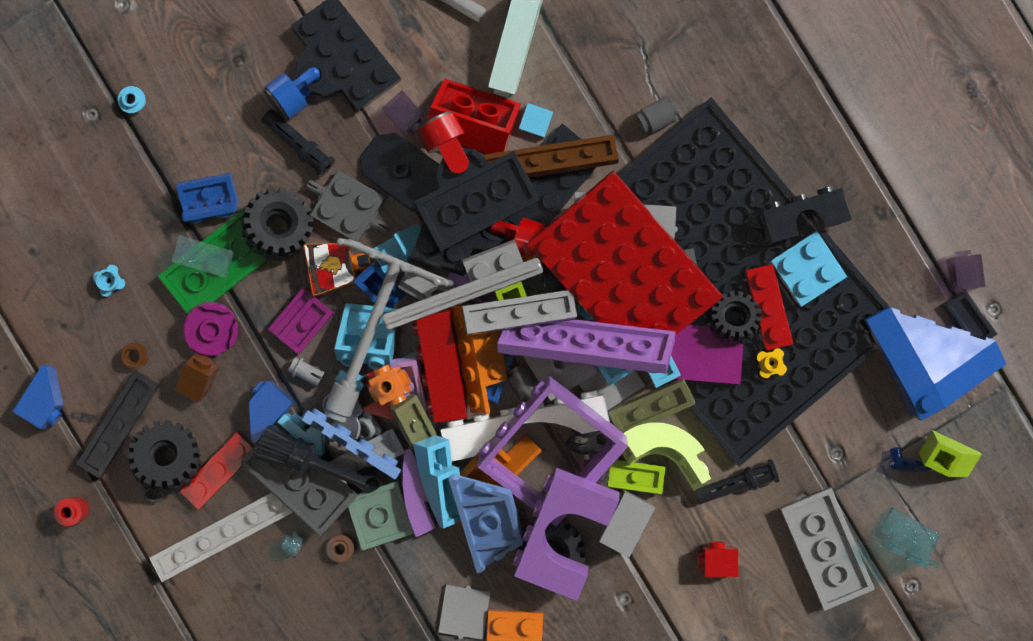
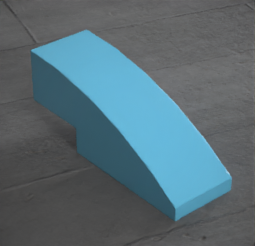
[413,435,461,528]

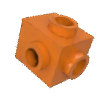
[369,365,412,407]

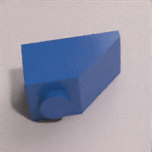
[12,365,63,429]
[249,381,296,444]

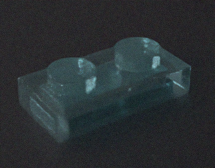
[171,235,234,278]

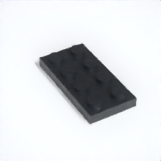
[508,123,597,226]

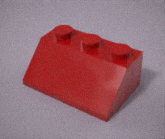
[427,78,521,154]

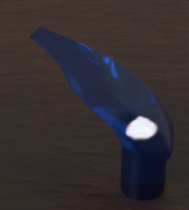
[889,447,933,472]

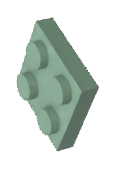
[348,481,414,551]

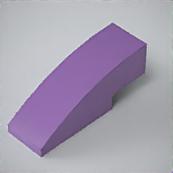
[403,448,437,537]

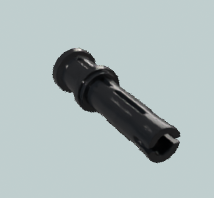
[261,109,335,177]
[695,459,780,505]

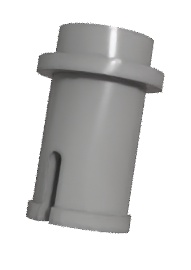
[288,357,325,387]

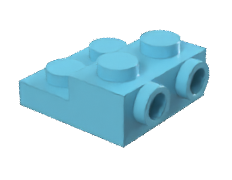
[335,303,397,370]

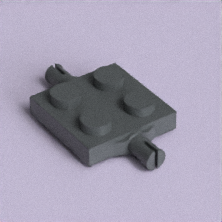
[305,170,391,242]

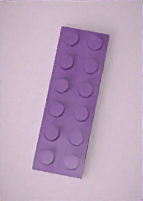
[497,319,675,374]

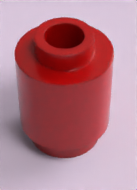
[54,496,89,526]

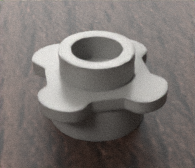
[357,412,382,441]

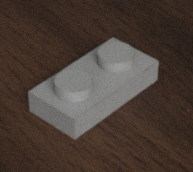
[463,240,523,282]

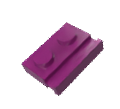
[268,287,335,355]

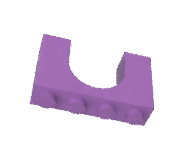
[512,468,619,601]

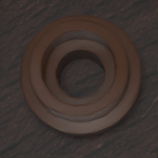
[120,343,148,370]
[326,535,354,563]

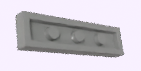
[461,290,577,336]

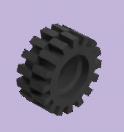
[709,291,762,345]

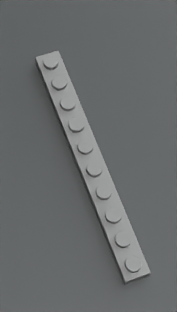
[149,428,405,582]

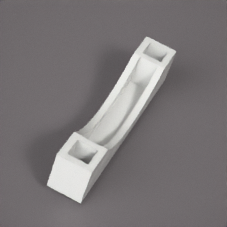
[441,390,610,461]

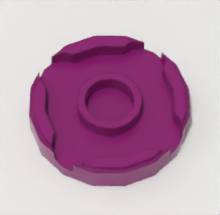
[183,302,238,356]

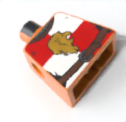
[304,243,370,297]

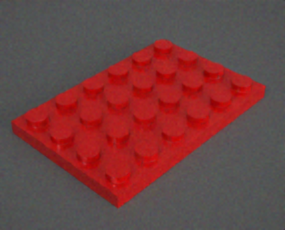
[527,170,723,335]

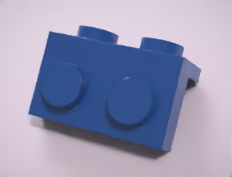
[176,172,239,223]

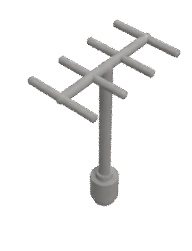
[325,238,455,422]

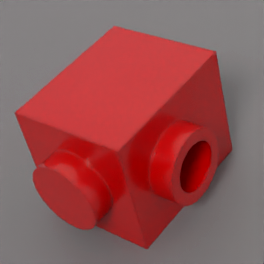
[697,541,739,577]

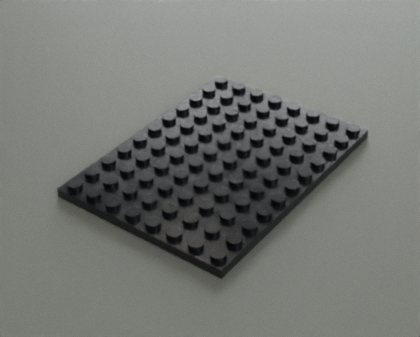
[618,97,890,467]

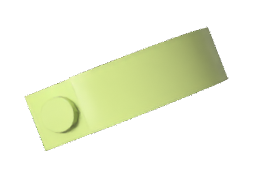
[622,423,711,491]

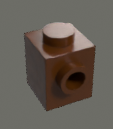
[175,353,220,403]

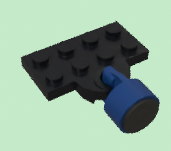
[263,0,401,120]

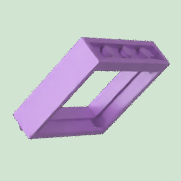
[478,376,628,526]

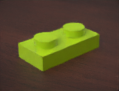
[607,460,666,494]

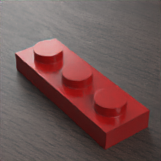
[745,264,793,351]
[180,432,254,510]

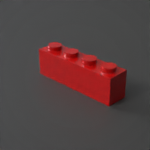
[412,307,469,423]

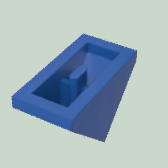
[354,262,405,308]

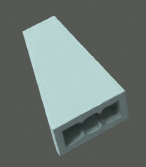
[488,0,543,97]

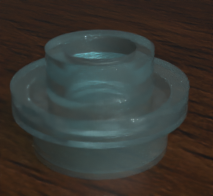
[280,531,303,559]

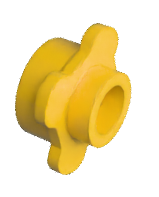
[757,348,787,378]

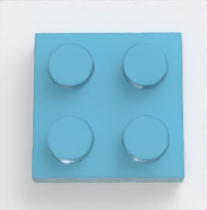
[769,231,847,307]

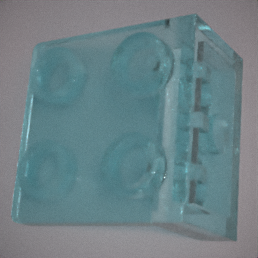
[876,508,942,570]

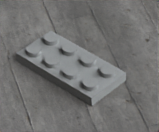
[779,487,875,611]

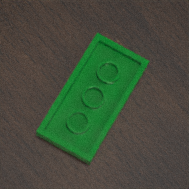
[158,209,273,313]

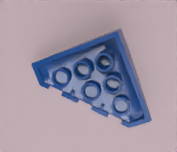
[865,307,1006,421]

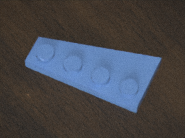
[300,408,401,479]

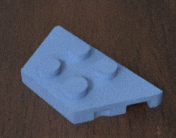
[449,474,524,573]

